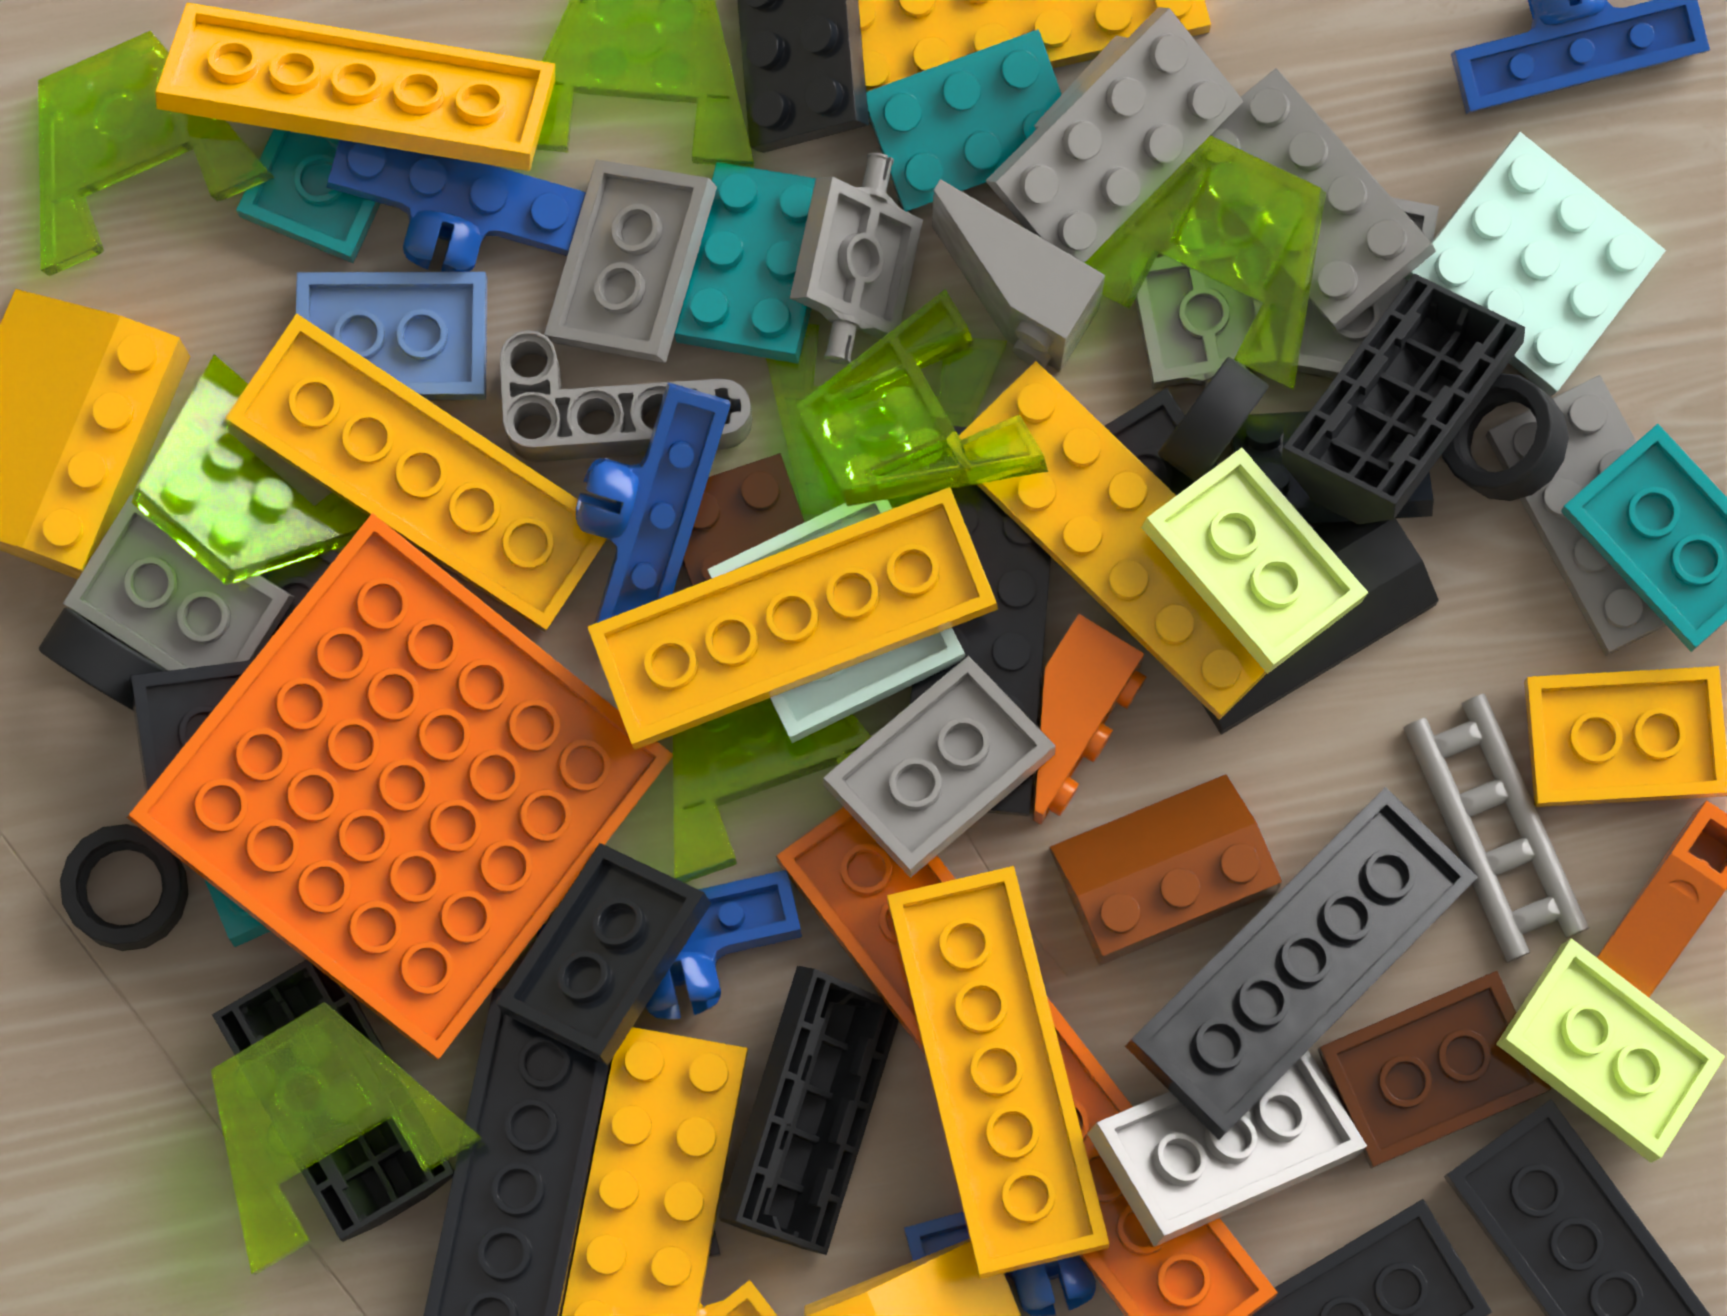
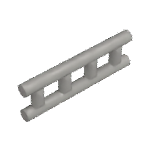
[1403,694,1589,962]

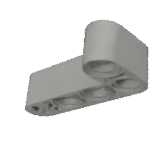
[500,330,753,462]

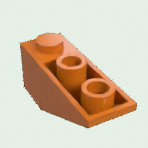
[1033,614,1147,825]
[1596,800,1727,998]

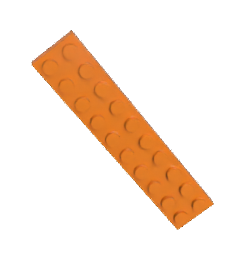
[776,807,1278,1316]

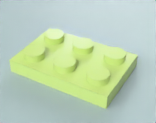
[1141,448,1368,674]
[1496,938,1725,1163]

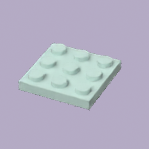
[1405,132,1666,397]
[707,486,966,743]

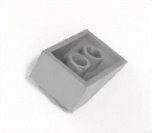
[932,179,1105,372]

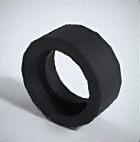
[1158,357,1269,482]
[1442,373,1569,501]
[39,607,167,711]
[60,824,189,951]

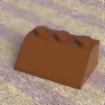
[1049,774,1282,966]

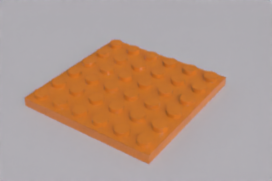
[126,513,674,1060]

